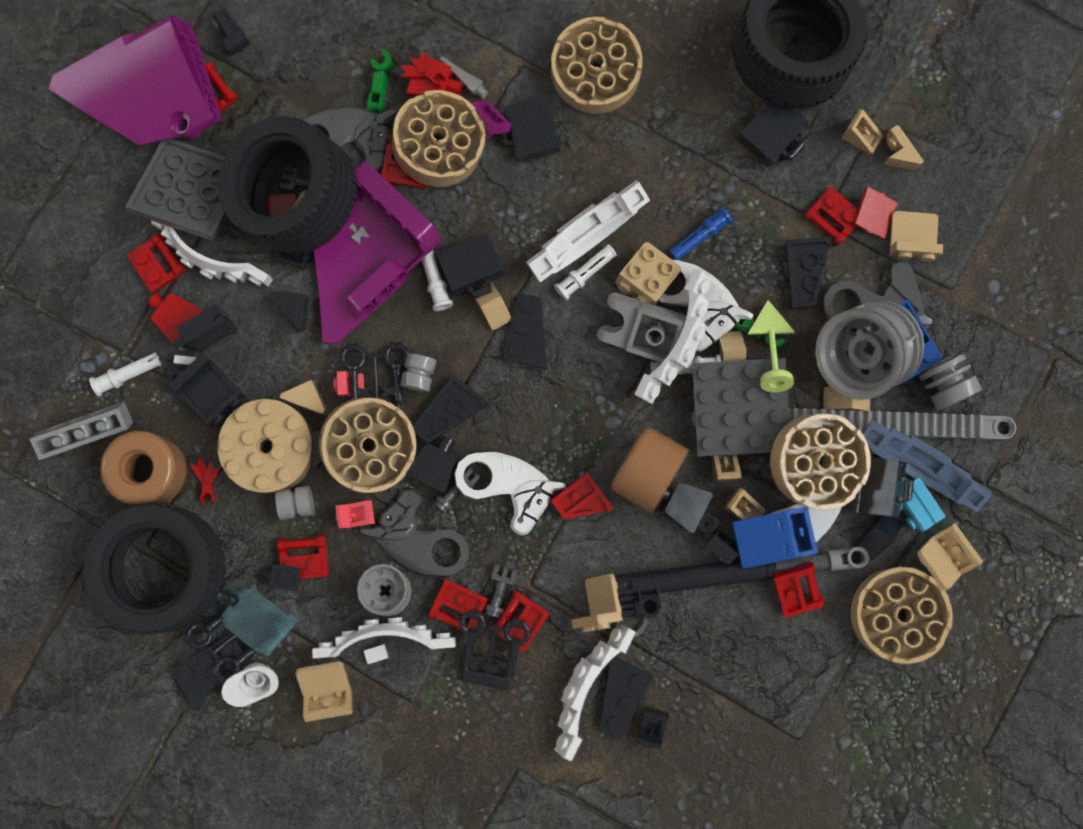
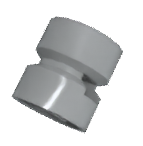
[400,353,437,392]
[275,485,315,520]

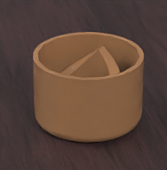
[611,427,689,514]
[100,431,186,506]

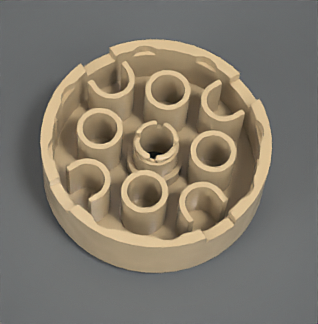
[551,17,642,114]
[392,90,485,187]
[319,397,416,493]
[218,399,313,494]
[770,414,871,510]
[851,567,953,664]

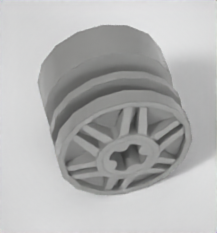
[919,354,982,411]
[357,564,412,617]

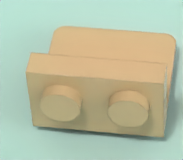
[890,211,943,261]
[615,242,681,305]
[917,523,983,591]
[571,574,622,632]
[296,662,352,722]

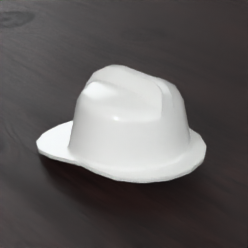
[222,662,279,707]

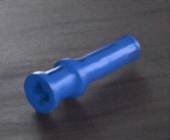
[669,206,733,261]

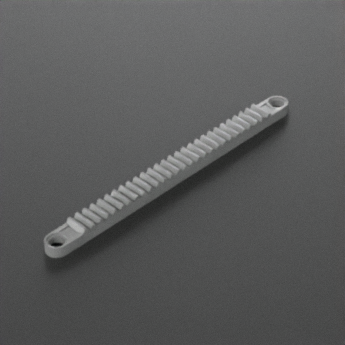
[691,408,1017,440]

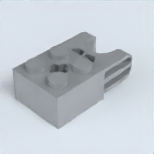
[596,293,686,363]

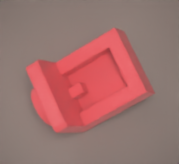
[333,371,365,398]
[336,501,375,529]

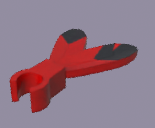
[393,44,446,87]
[189,452,222,504]

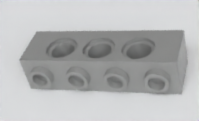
[29,402,133,460]

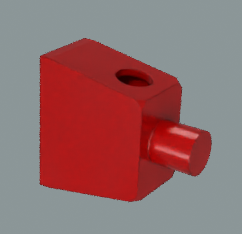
[407,53,463,99]
[148,293,203,344]

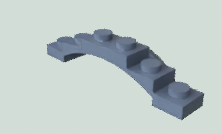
[862,419,992,512]

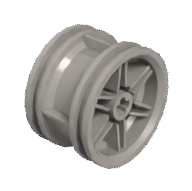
[815,299,924,400]

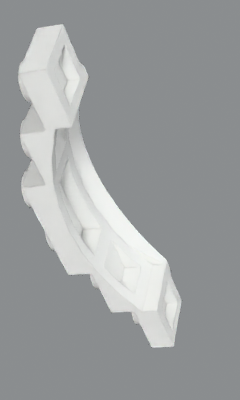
[526,180,650,282]
[151,221,273,287]
[634,268,712,404]
[312,617,457,658]
[554,623,636,761]

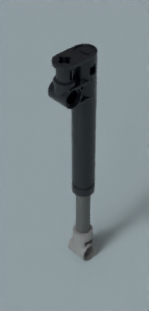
[614,547,869,622]

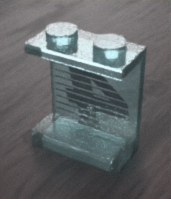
[222,584,298,660]

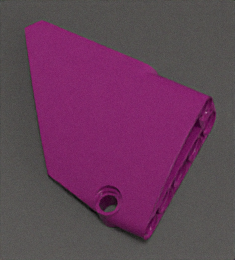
[49,15,221,146]
[314,160,442,345]

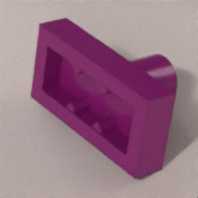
[471,101,511,140]

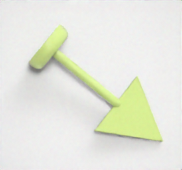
[748,300,795,393]

